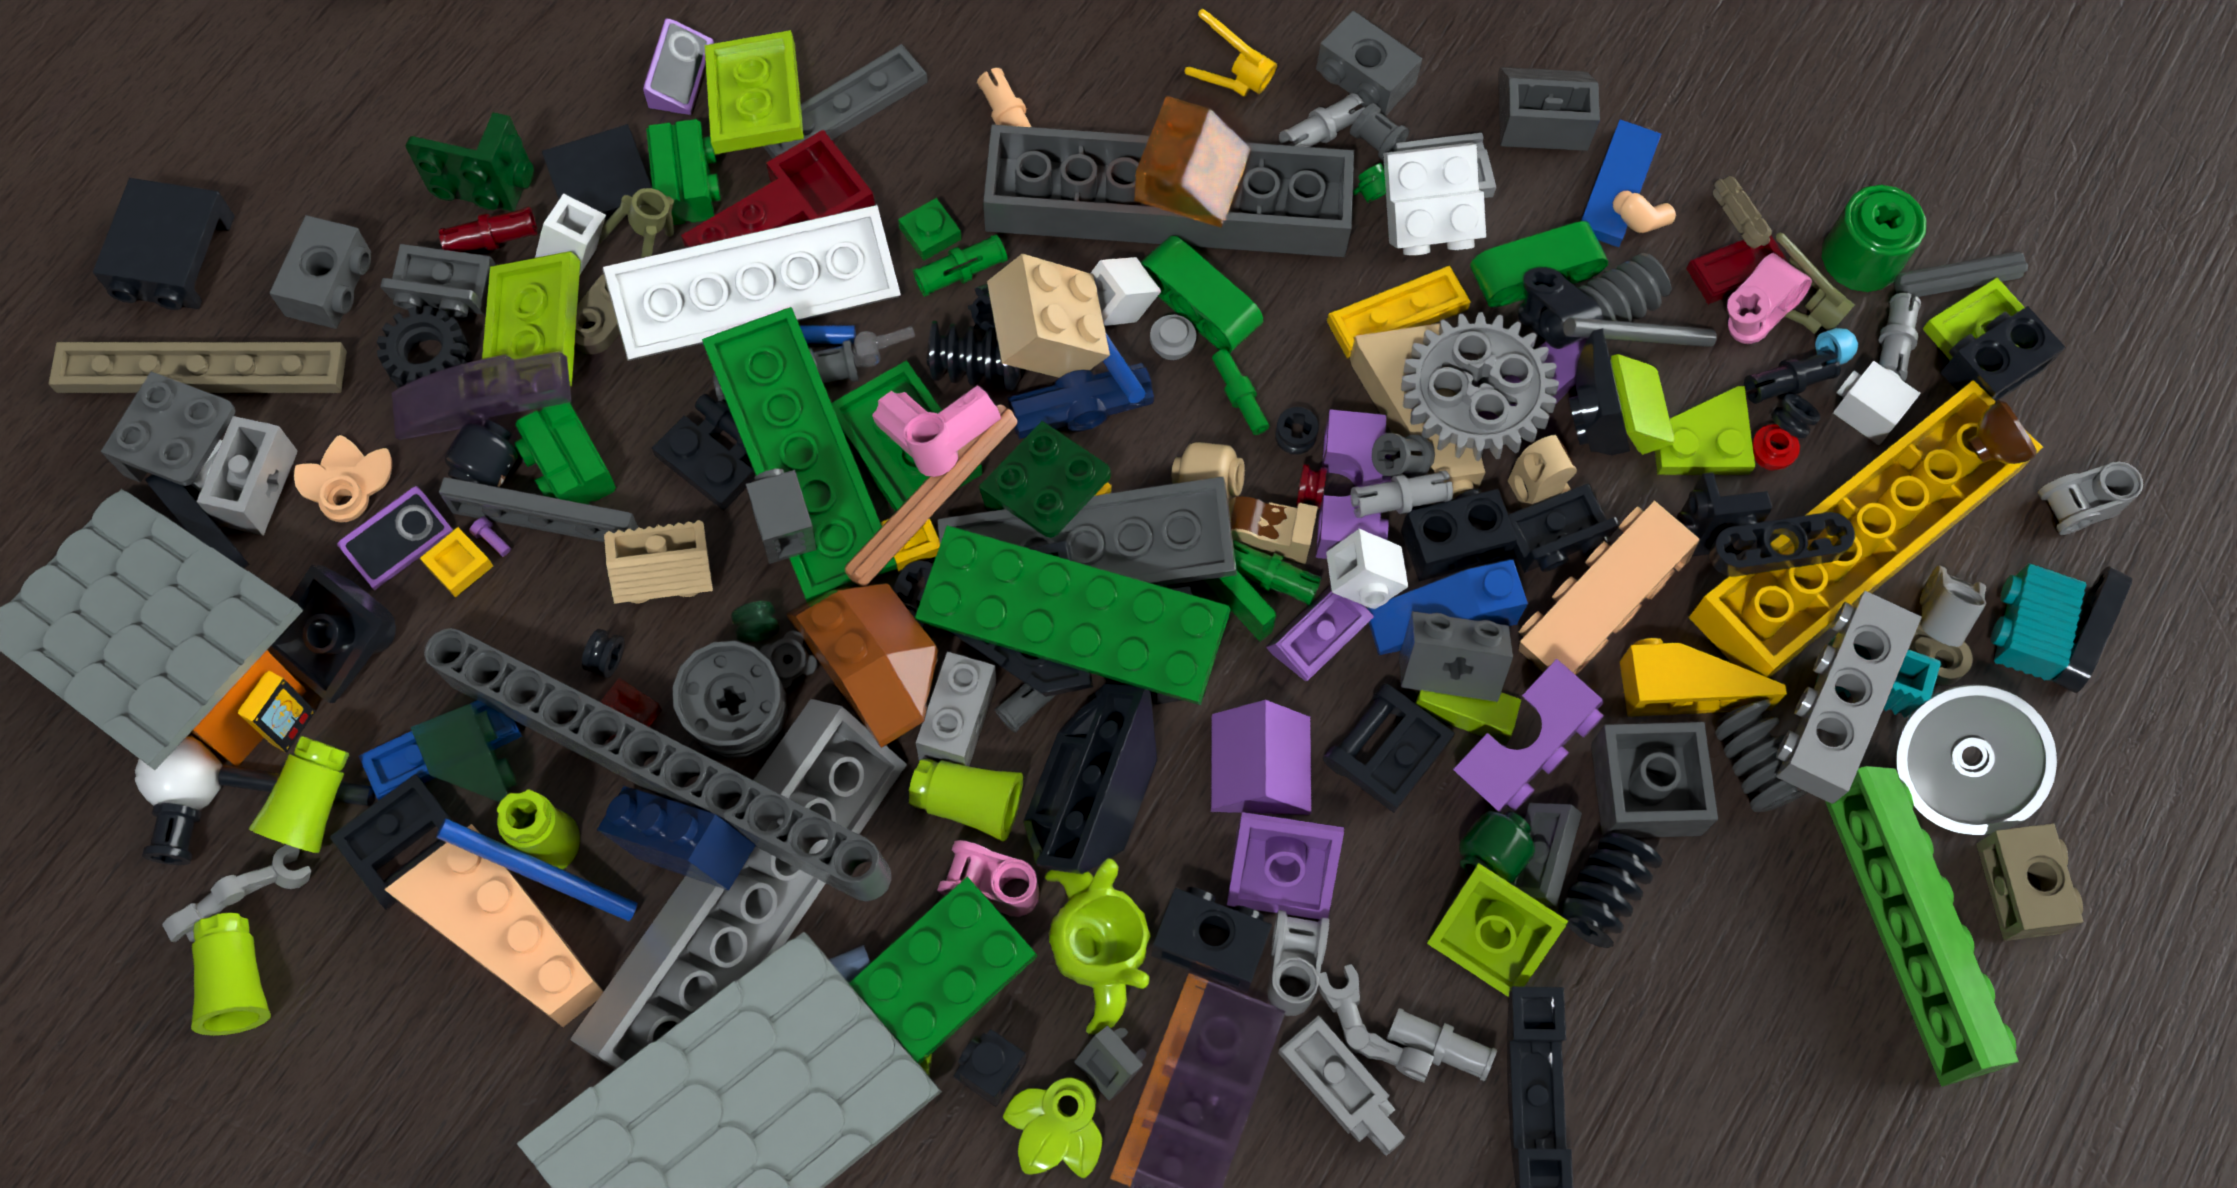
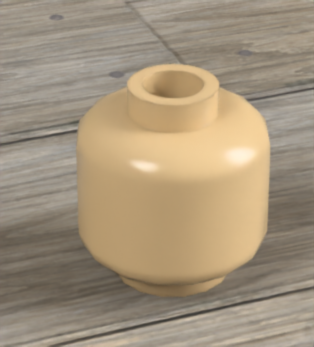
[1172,442,1245,503]

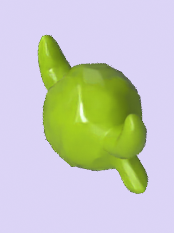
[1045,858,1151,1035]

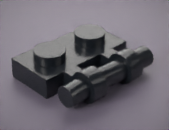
[652,394,755,511]

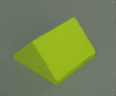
[1427,863,1568,997]

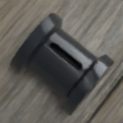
[142,803,202,865]

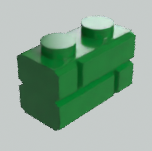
[646,119,721,225]
[514,397,616,505]

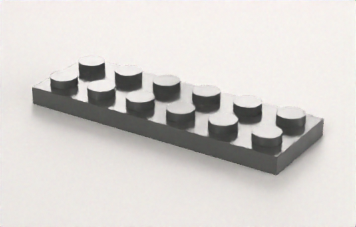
[938,477,1237,586]

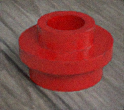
[1752,424,1800,470]

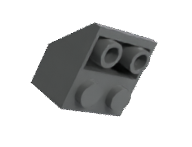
[1498,67,1600,151]

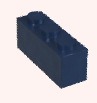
[597,786,756,891]

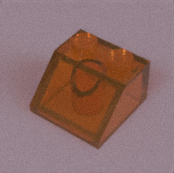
[1134,96,1251,228]

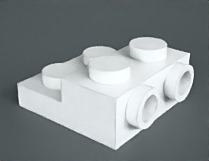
[1383,143,1486,255]

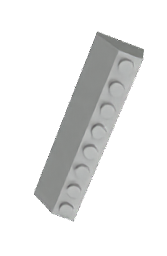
[570,699,907,1070]

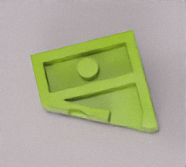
[1655,386,1755,475]

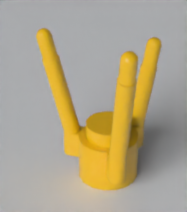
[1184,9,1277,97]

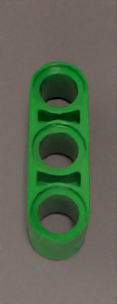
[1470,221,1608,308]
[1140,235,1264,353]

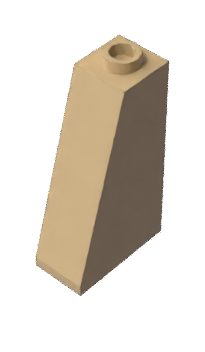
[1350,324,1485,501]

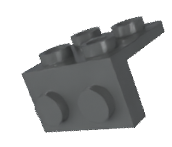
[101,371,236,486]

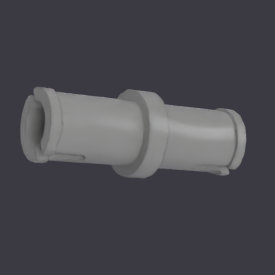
[1279,93,1365,147]
[1879,293,1921,381]
[1351,470,1453,518]
[1387,1008,1497,1081]

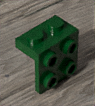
[405,112,534,212]
[978,421,1111,538]

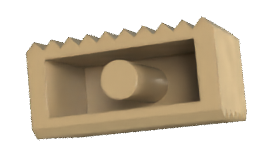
[604,520,713,604]

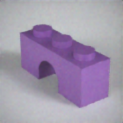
[1316,410,1392,559]
[1453,659,1604,812]

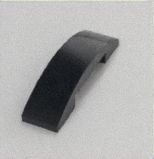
[1507,986,1573,1188]

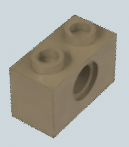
[1976,824,2084,941]

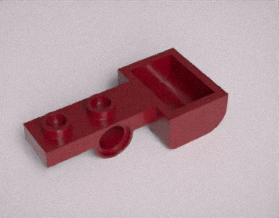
[681,130,875,248]

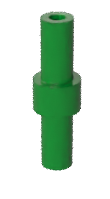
[1212,349,1270,435]

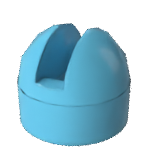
[1815,328,1858,366]

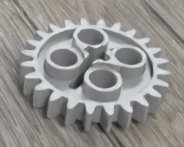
[1401,312,1559,461]

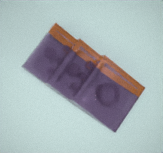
[1110,973,1286,1188]

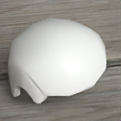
[135,736,222,810]

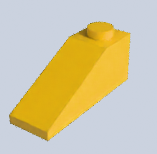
[1620,638,1787,717]

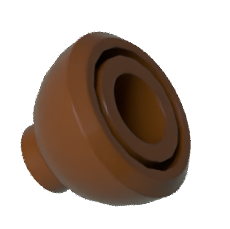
[1968,400,2037,464]

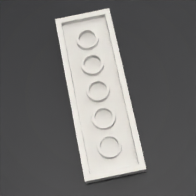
[603,205,901,361]

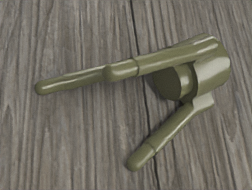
[598,188,674,258]
[1776,232,1855,334]

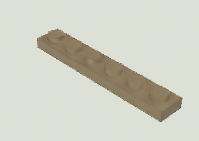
[49,342,347,393]

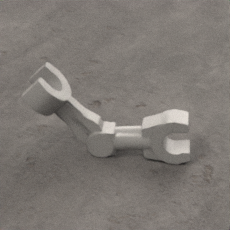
[162,845,311,942]
[1318,964,1434,1083]

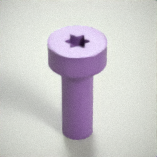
[469,516,511,557]

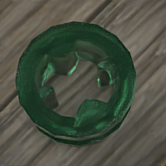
[731,601,780,643]

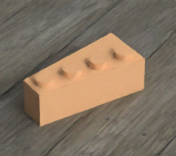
[1519,500,1700,675]
[384,824,604,1027]

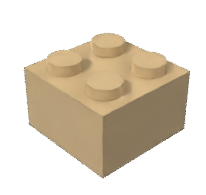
[987,254,1110,378]

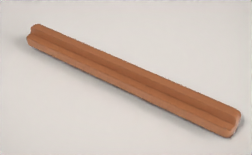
[844,404,1017,586]

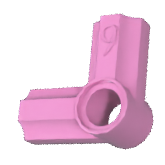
[872,385,1001,477]

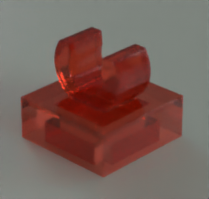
[600,678,662,738]

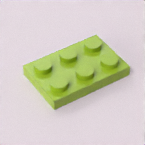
[704,30,804,154]
[479,251,581,400]

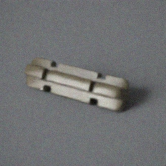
[1713,176,1772,249]

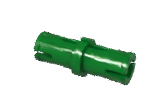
[913,235,1008,297]
[1233,540,1322,606]

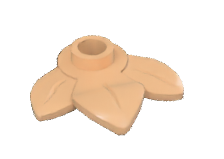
[294,435,392,522]

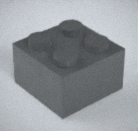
[1591,722,1718,838]

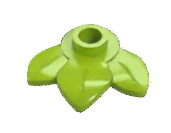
[1003,1077,1103,1178]

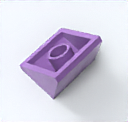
[1211,700,1311,815]
[1227,812,1344,920]

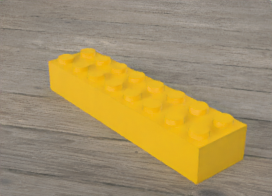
[1689,380,2043,678]

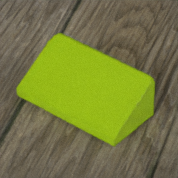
[1610,354,1675,455]
[1415,690,1521,745]

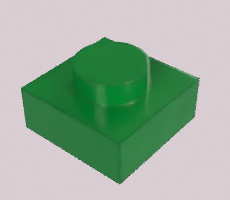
[898,198,961,261]

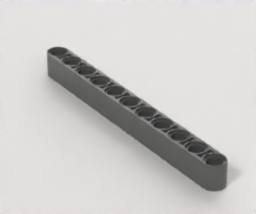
[424,628,891,901]

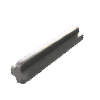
[1894,252,2028,298]

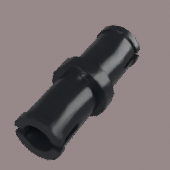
[1744,350,1841,404]

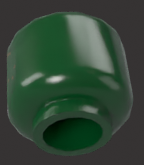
[1459,811,1535,884]

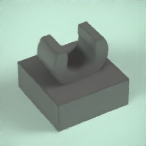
[1074,1026,1147,1101]

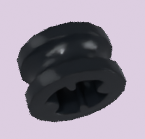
[1771,394,1821,438]
[1275,407,1319,455]
[582,629,625,678]

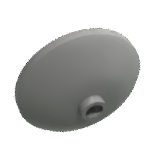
[1896,685,2057,835]

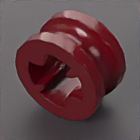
[1296,464,1327,509]

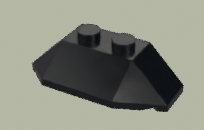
[1023,684,1157,874]

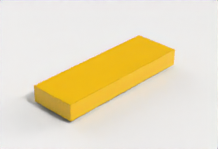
[1327,266,1471,358]

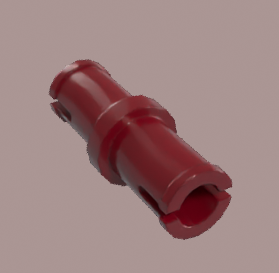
[439,206,538,253]

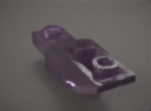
[392,351,571,440]

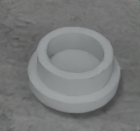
[1150,315,1196,360]

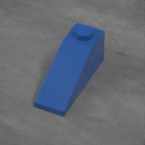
[1367,559,1528,655]

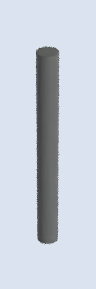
[1563,318,1717,347]

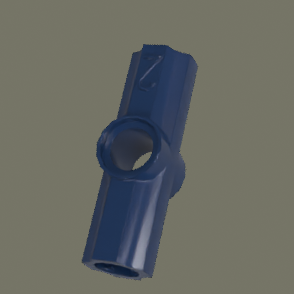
[1008,363,1154,439]

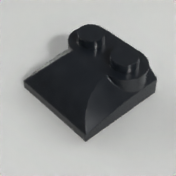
[1569,328,1630,456]
[267,565,396,703]

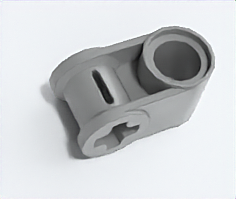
[2038,461,2143,535]
[1920,565,1986,647]
[1267,910,1329,1016]

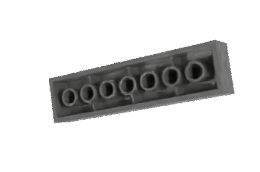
[983,124,1354,257]

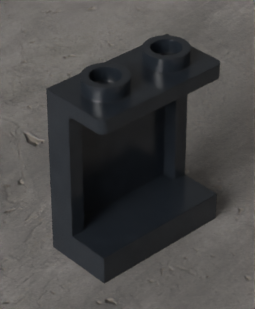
[93,178,235,310]

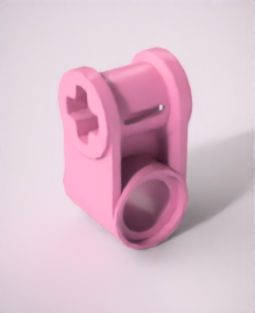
[1727,253,1812,344]
[937,840,1040,917]

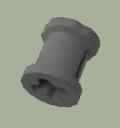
[1350,103,1409,161]
[1371,433,1435,477]

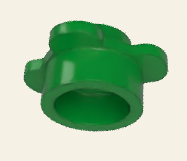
[1353,163,1386,203]

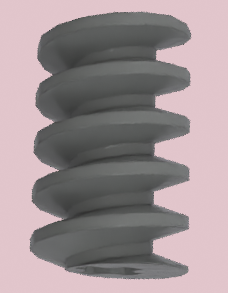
[1578,253,1672,340]
[1715,699,1808,812]

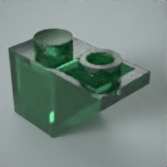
[410,704,518,802]

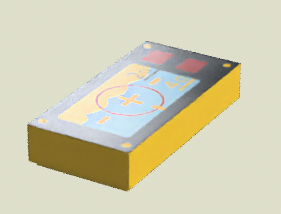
[238,670,316,753]

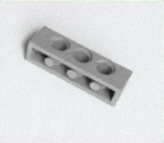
[1776,591,1922,804]

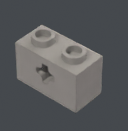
[197,416,298,536]
[916,652,996,766]

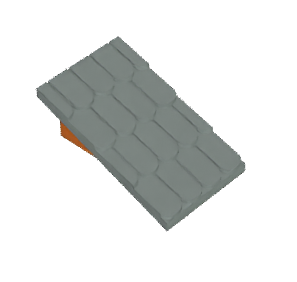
[0,489,306,770]
[517,932,942,1188]

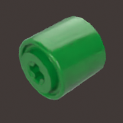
[1822,185,1926,292]

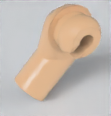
[1613,191,1676,233]

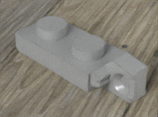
[1278,1016,1405,1156]

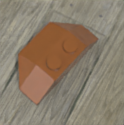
[786,583,938,748]

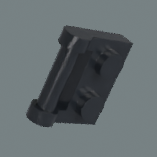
[1323,684,1455,813]
[330,774,454,910]

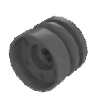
[673,641,788,759]

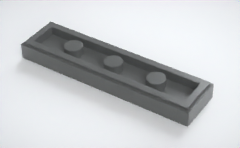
[763,44,928,159]
[439,477,638,543]

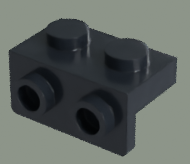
[1676,472,1773,556]
[1508,483,1620,573]

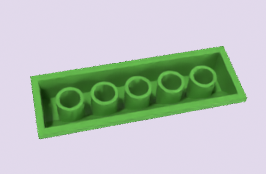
[1825,766,2019,1087]

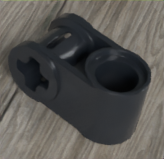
[1518,267,1603,349]

